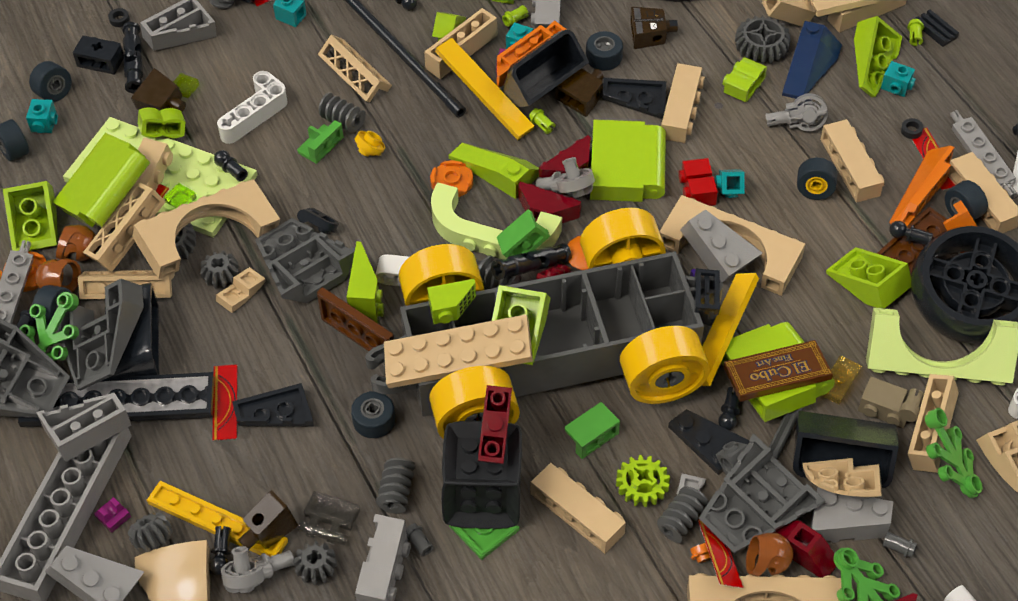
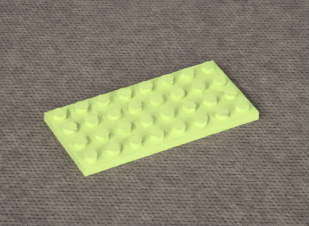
[63,117,258,238]

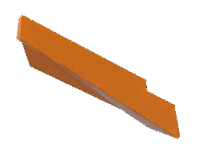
[497,20,567,87]
[889,146,955,226]

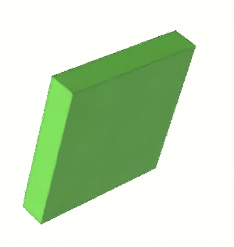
[449,525,519,560]

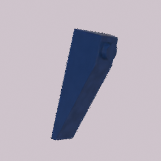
[782,21,842,99]

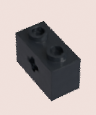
[72,35,124,75]

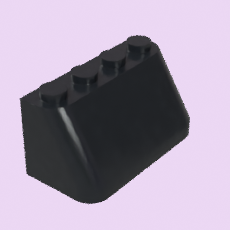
[501,30,589,107]
[105,283,159,378]
[793,411,899,488]

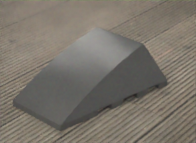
[255,218,355,303]
[699,433,826,554]

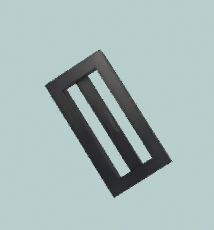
[915,9,959,47]
[694,268,720,315]

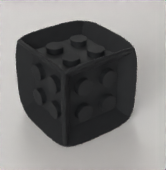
[441,421,522,529]

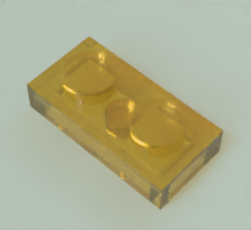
[822,355,861,405]

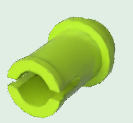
[502,5,529,27]
[907,19,924,46]
[529,108,556,134]

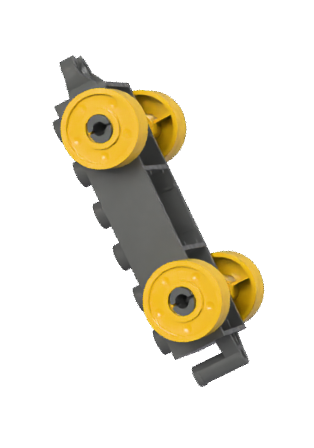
[365,208,723,439]

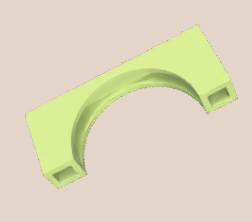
[866,308,1018,385]

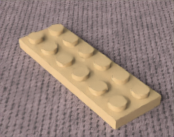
[384,315,533,388]

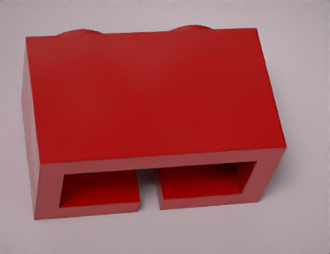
[678,158,718,206]

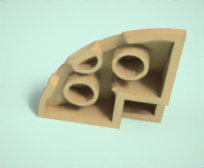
[976,420,1018,492]
[803,458,882,498]
[135,540,211,601]

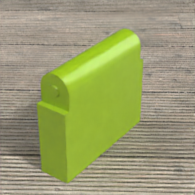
[590,120,666,202]
[53,132,150,227]
[721,322,835,422]

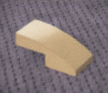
[216,267,265,313]

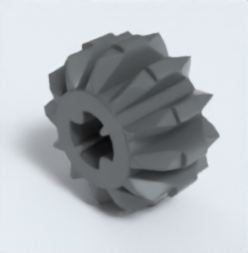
[200,250,239,289]
[127,512,173,552]
[293,540,337,585]

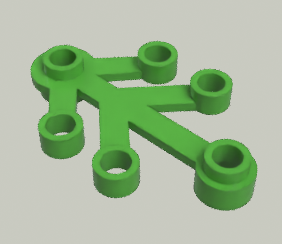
[20,292,79,361]
[925,408,983,498]
[834,548,900,601]

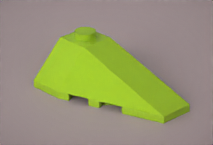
[854,16,902,98]
[448,143,539,199]

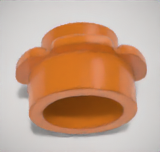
[690,543,711,563]

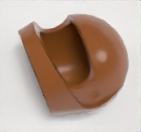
[56,225,98,262]
[35,258,81,292]
[746,533,793,577]

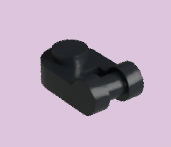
[297,208,339,234]

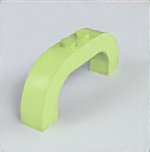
[431,182,562,260]

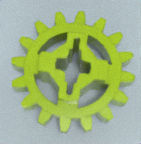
[616,455,670,507]

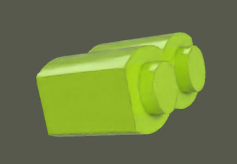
[722,57,767,102]
[137,108,186,138]

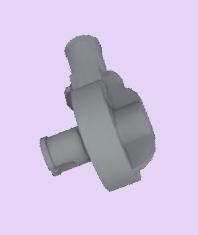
[766,93,828,131]
[536,157,595,198]
[221,546,294,593]

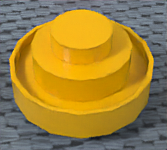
[355,131,386,157]

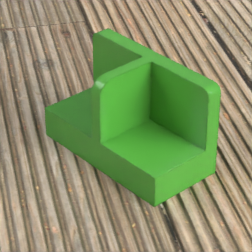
[297,120,344,164]
[497,209,550,258]
[565,402,620,459]

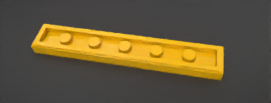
[435,38,534,140]
[701,273,759,386]
[147,481,288,557]

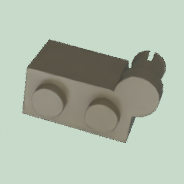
[858,376,924,428]

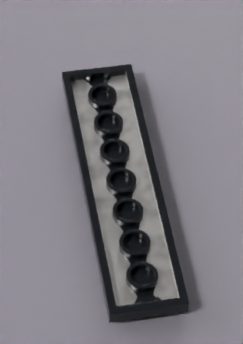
[18,372,215,427]

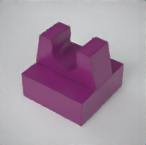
[94,497,131,533]

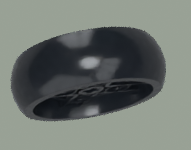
[911,226,1018,344]

